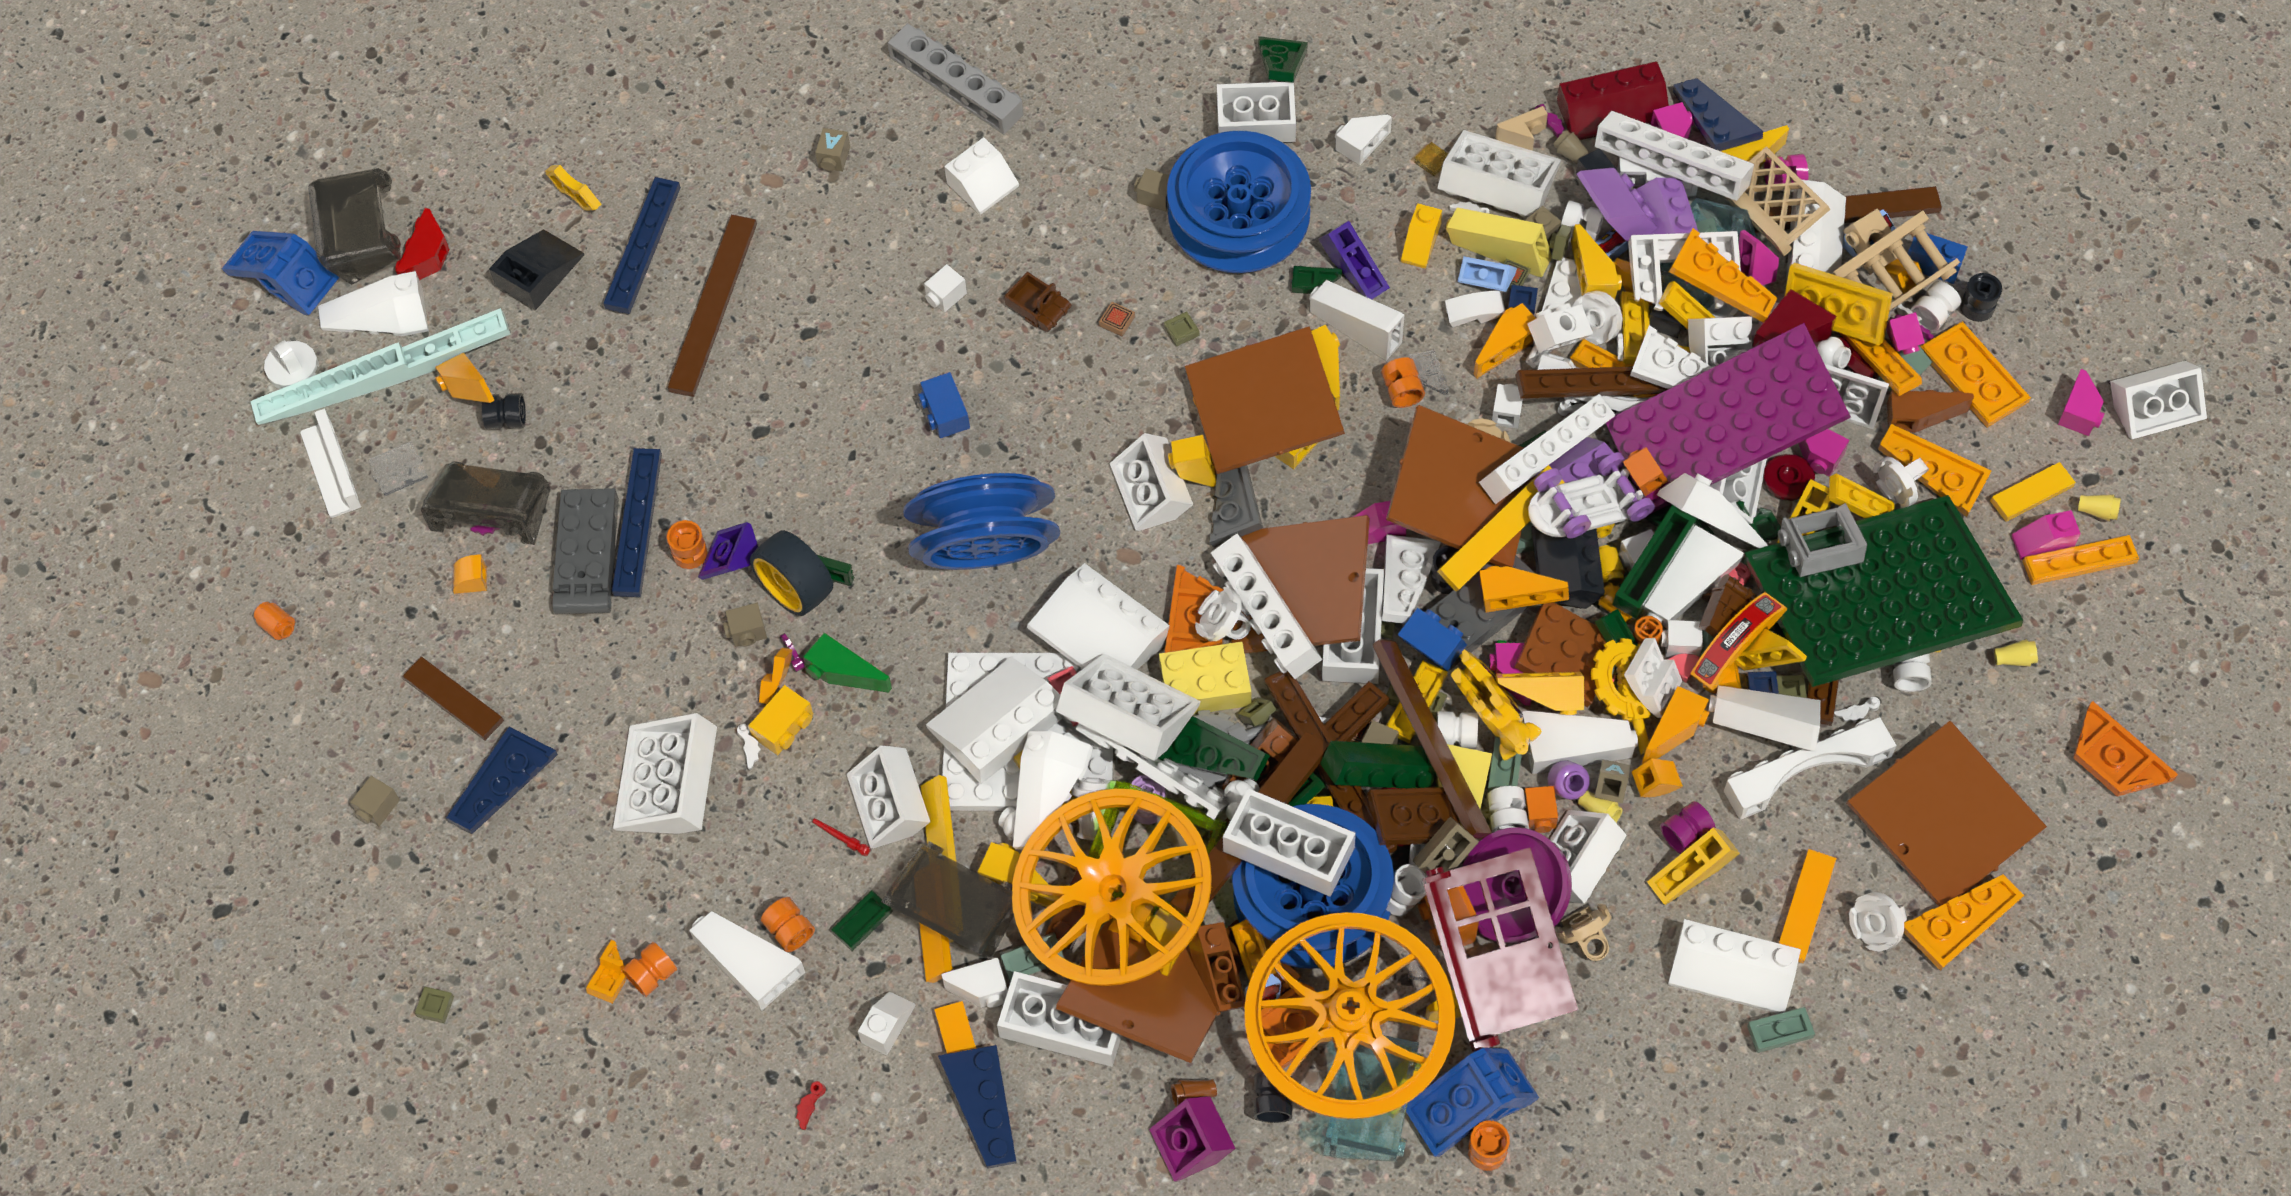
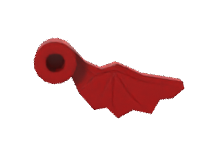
[796,1081,826,1130]

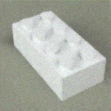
[1322,568,1384,684]
[1223,788,1355,897]
[997,971,1122,1067]

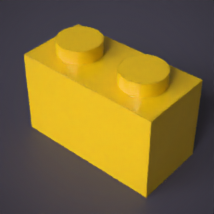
[748,685,814,756]

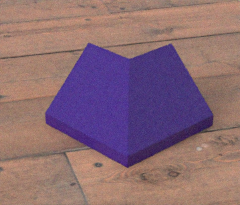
[698,522,758,580]

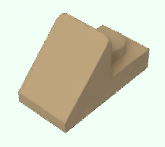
[1495,106,1548,151]

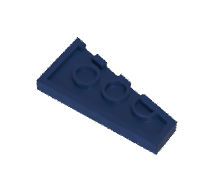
[1673,78,1763,151]
[446,727,558,834]
[938,1045,1017,1169]

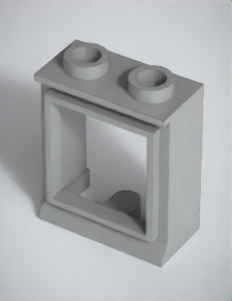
[1778,503,1867,577]

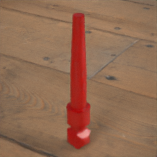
[812,818,871,857]

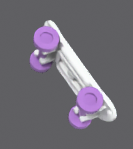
[1528,452,1655,538]

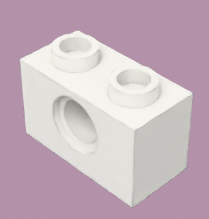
[1528,303,1593,353]

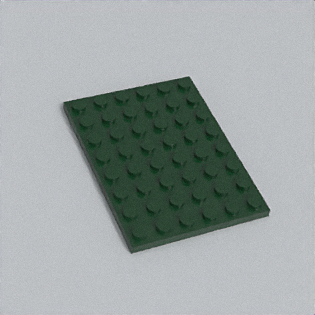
[1743,495,2023,687]

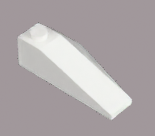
[318,271,429,336]
[1657,473,1768,548]
[1013,731,1093,849]

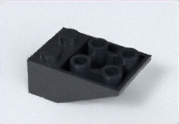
[489,229,584,310]

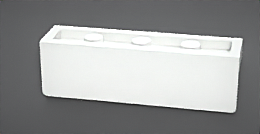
[300,409,361,518]

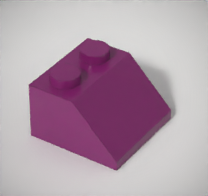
[1149,1096,1236,1182]

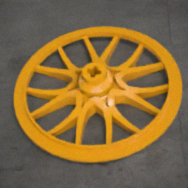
[1012,789,1212,986]
[1244,912,1455,1119]

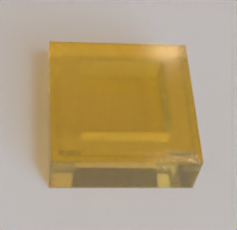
[1414,142,1448,176]

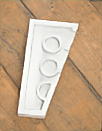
[1630,325,1715,389]
[1382,534,1441,624]

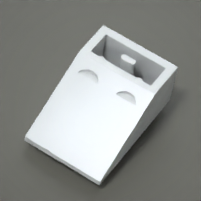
[1688,317,1752,367]

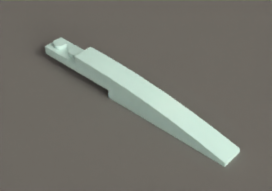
[250,308,510,425]

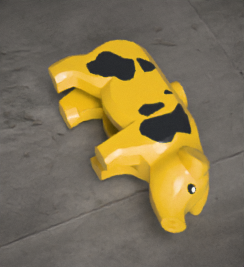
[1451,649,1542,760]

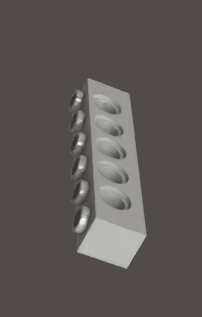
[887,23,1023,135]

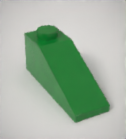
[803,633,892,693]

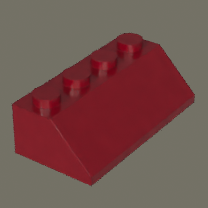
[1557,61,1669,140]

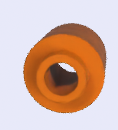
[254,602,295,640]

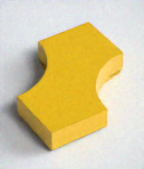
[545,165,602,211]

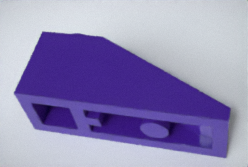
[1318,221,1390,300]

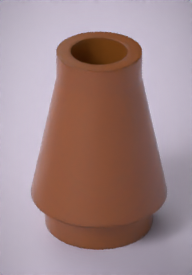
[1171,1079,1217,1107]

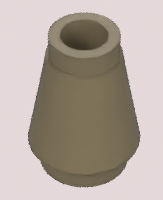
[1553,130,1589,164]

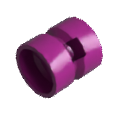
[1660,801,1716,854]

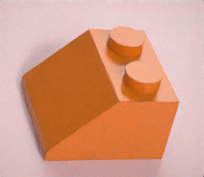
[1418,886,1479,952]

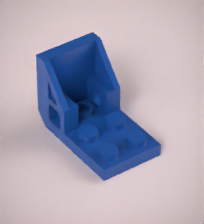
[222,231,340,315]
[1403,1048,1539,1157]

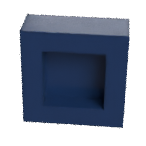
[1508,285,1538,315]
[1746,671,1779,694]

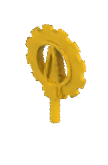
[1591,638,1651,755]

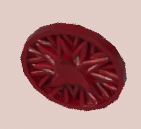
[1763,454,1815,501]

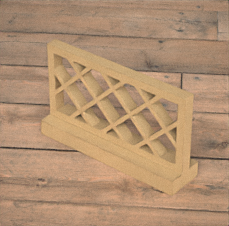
[1724,147,1831,256]

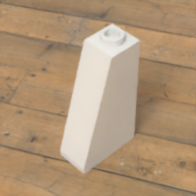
[1309,280,1404,361]
[1642,525,1744,628]
[1708,685,1821,751]
[1522,711,1638,774]
[689,911,805,1011]

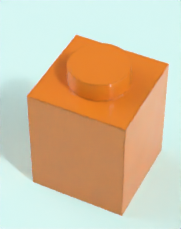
[1623,447,1669,496]
[1524,786,1558,833]

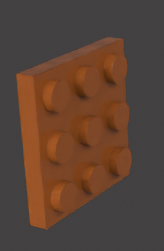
[1514,602,1606,708]

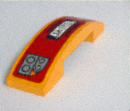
[1690,592,1787,692]

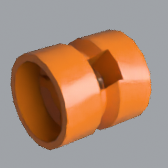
[1381,357,1425,408]
[667,520,708,569]
[761,897,815,952]
[621,942,677,997]
[1468,1120,1510,1171]

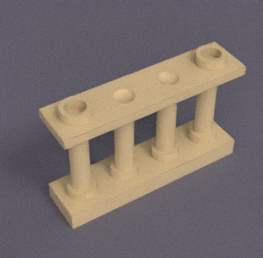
[1832,211,1960,319]

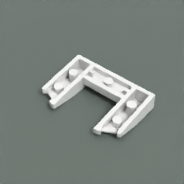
[1628,231,1741,311]

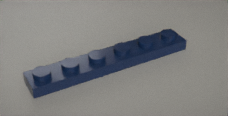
[603,177,681,314]
[612,448,662,597]

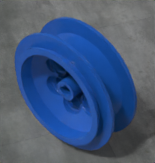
[1167,131,1311,273]
[903,473,1060,570]
[1232,804,1394,969]

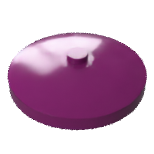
[1462,827,1572,945]

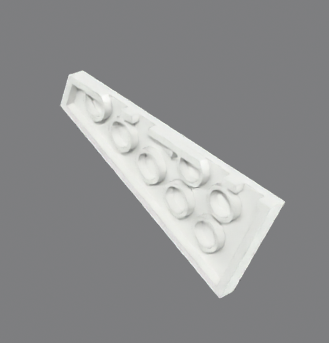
[1076,723,1229,820]

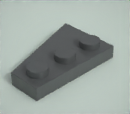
[1209,465,1263,547]

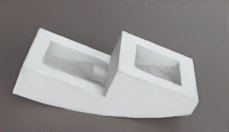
[1445,291,1505,327]

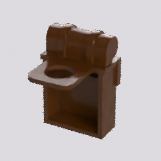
[1004,271,1072,332]
[1699,574,1757,638]

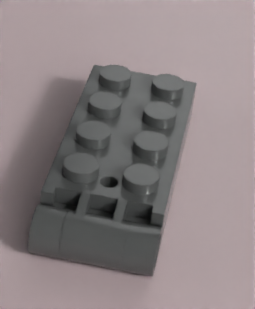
[553,488,619,614]
[1429,556,1534,671]

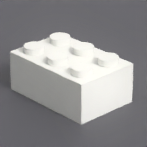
[1217,82,1296,142]

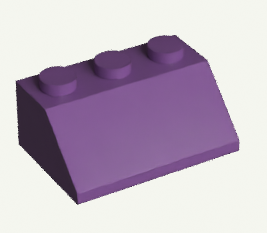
[1577,168,1658,242]
[1637,177,1699,235]
[1535,437,1620,483]

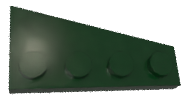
[1158,716,1270,781]

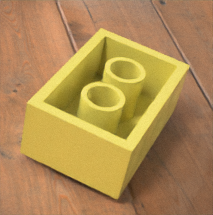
[1159,642,1251,714]

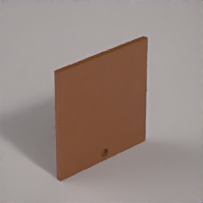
[1185,326,1345,474]
[1386,405,1535,567]
[1231,515,1370,654]
[1846,721,2047,907]
[1056,918,1243,1063]

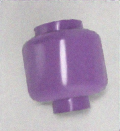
[1548,760,1590,800]

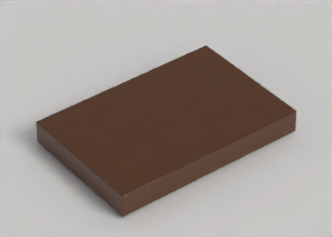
[1367,787,1460,845]

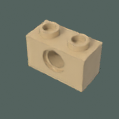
[1843,209,1897,275]

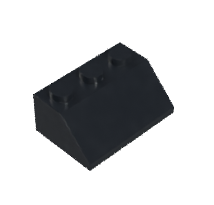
[1531,525,1605,609]

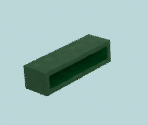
[1612,505,1697,619]
[1320,741,1437,788]

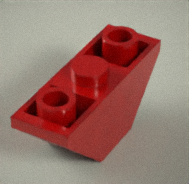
[395,208,450,280]

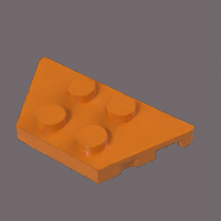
[1165,565,1223,653]
[2073,701,2178,797]
[1261,982,1356,1069]

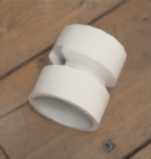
[1561,200,1604,242]
[1911,281,1961,332]
[1893,654,1932,692]
[1436,711,1478,749]
[1488,786,1529,833]
[1386,864,1427,916]

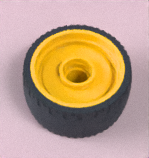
[750,530,834,616]

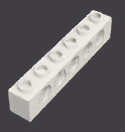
[1595,111,1754,201]
[1479,394,1616,504]
[1211,534,1323,679]

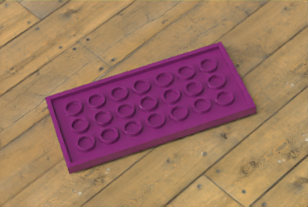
[1606,323,1851,515]

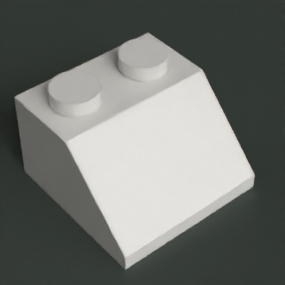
[944,137,1019,215]

